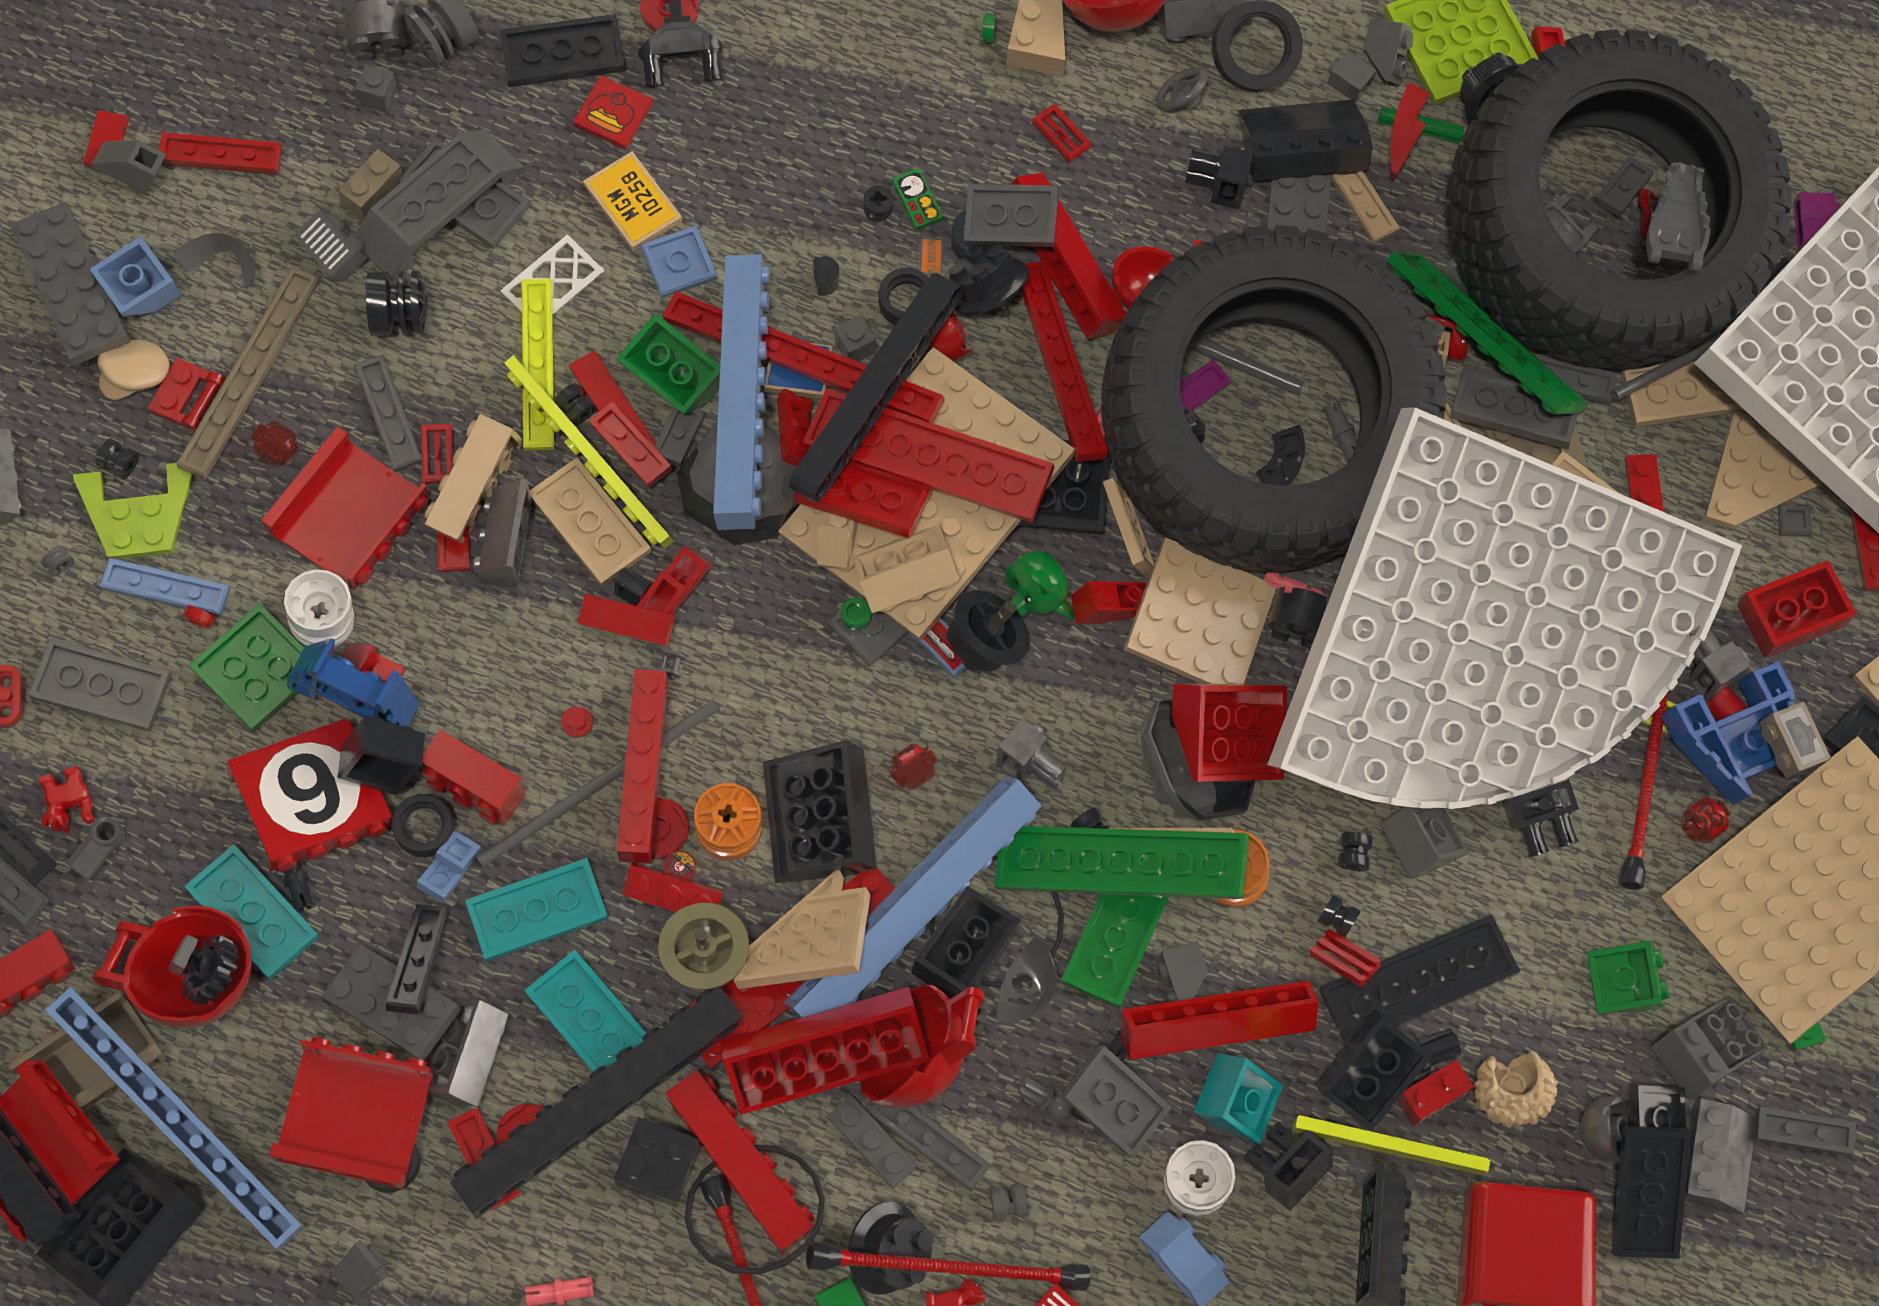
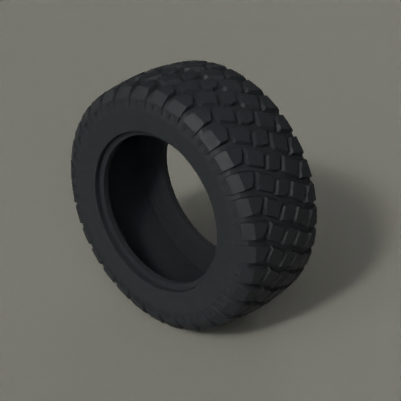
[1445,29,1792,372]
[1101,225,1446,573]

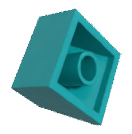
[1194,1053,1283,1145]

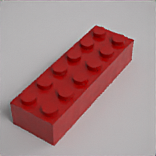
[720,987,929,1115]

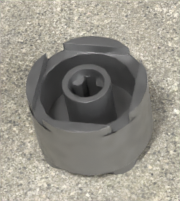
[343,0,406,61]

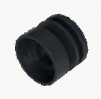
[366,271,428,336]

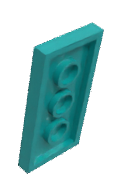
[184,844,319,980]
[465,858,608,962]
[524,950,646,1072]

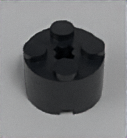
[1268,587,1328,649]

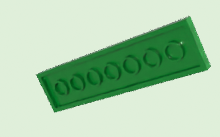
[1386,251,1589,414]
[994,826,1250,899]

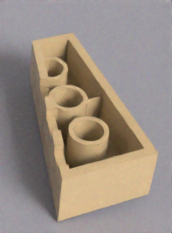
[1006,0,1065,76]
[425,414,523,544]

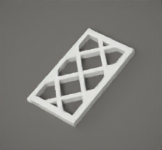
[501,235,604,314]

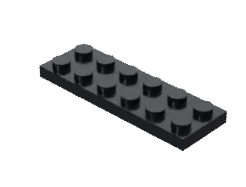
[1319,914,1520,1046]

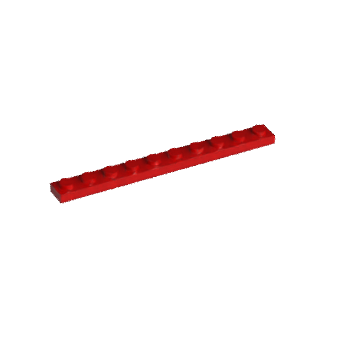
[662,291,944,423]

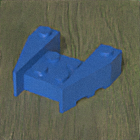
[287,638,419,726]
[1661,661,1802,805]

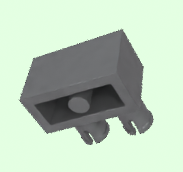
[1688,625,1751,704]
[996,718,1068,791]

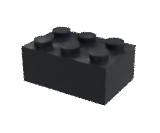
[911,886,1021,999]

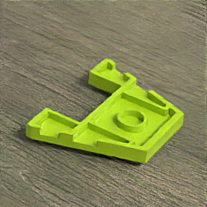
[73,463,193,559]

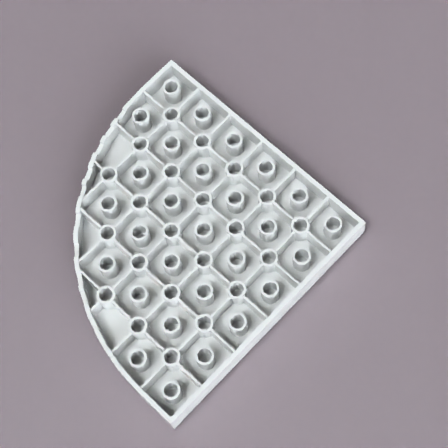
[1694,166,1879,533]
[1267,408,1742,809]

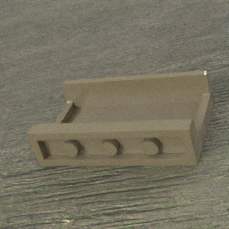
[7,991,167,1114]

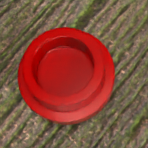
[561,707,593,738]

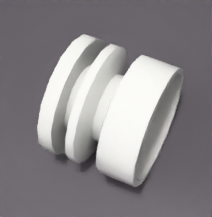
[284,569,354,648]
[1163,1140,1236,1216]

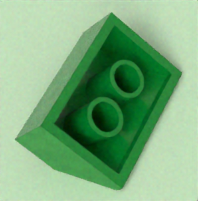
[616,313,720,415]

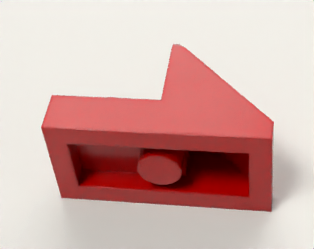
[342,643,406,684]

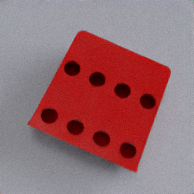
[1456,1182,1596,1306]

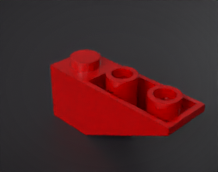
[1070,581,1147,624]

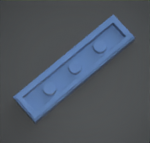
[100,558,230,616]

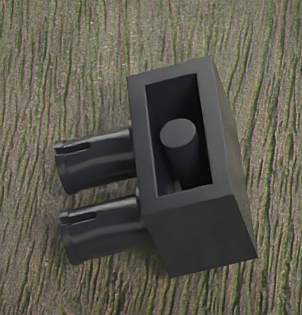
[1185,146,1253,210]
[1502,779,1579,857]
[1244,1122,1333,1211]

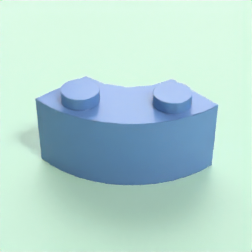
[1139,1211,1230,1306]

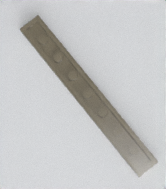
[176,267,320,480]

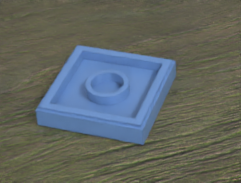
[640,225,718,299]

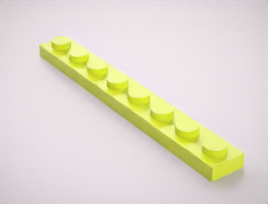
[505,355,674,549]

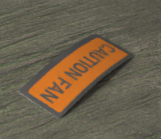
[918,239,943,273]

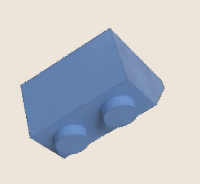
[90,236,181,316]

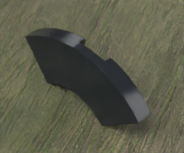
[1256,424,1305,486]

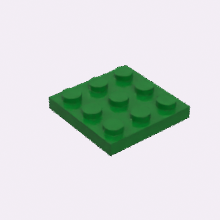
[189,603,304,733]

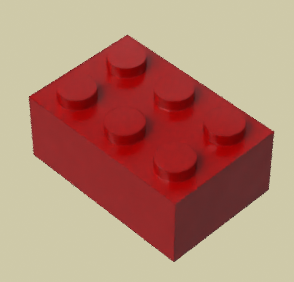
[1737,560,1857,658]
[421,729,526,826]

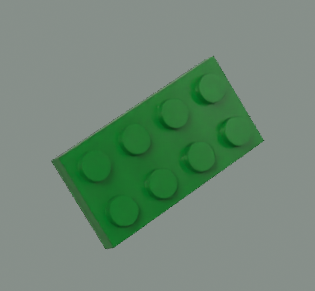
[1061,894,1169,1009]

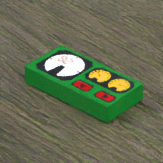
[892,168,943,231]

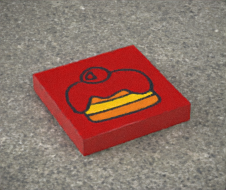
[573,75,653,150]

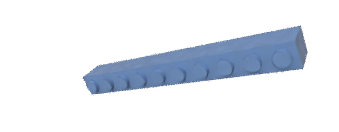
[714,254,770,530]
[784,775,1042,1018]
[45,987,303,1250]

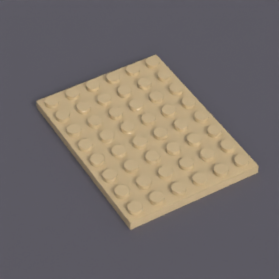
[778,347,1075,641]
[1661,736,1879,1045]

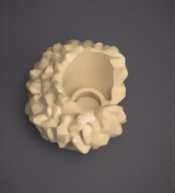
[1474,1051,1558,1128]

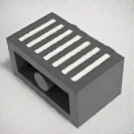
[294,210,368,282]

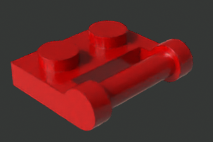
[148,358,226,432]

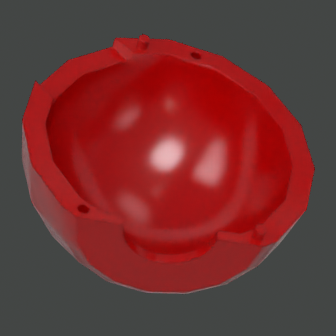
[1111,246,1173,308]

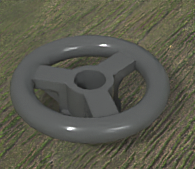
[1156,67,1208,110]

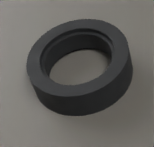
[1212,0,1303,91]

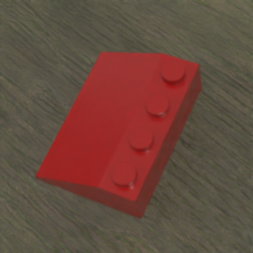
[1172,684,1287,782]

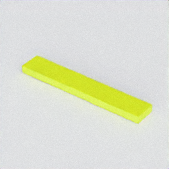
[521,279,555,451]
[1292,1115,1490,1176]

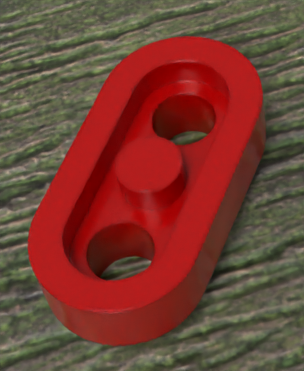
[0,665,23,728]

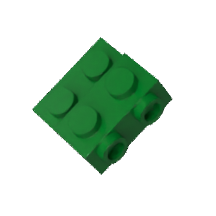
[1587,940,1670,1016]

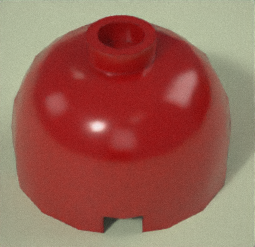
[925,311,974,362]

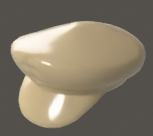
[98,340,170,400]

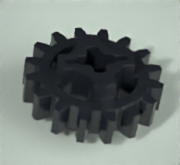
[181,935,238,1006]

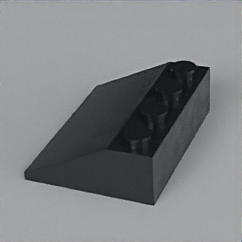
[1238,99,1373,181]
[1017,439,1110,533]
[763,740,877,883]
[36,1148,202,1306]
[1355,1163,1412,1306]

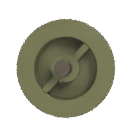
[658,903,749,990]

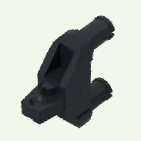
[638,0,723,87]

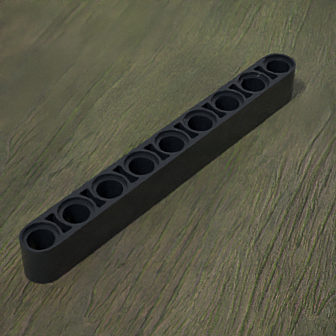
[789,273,963,503]

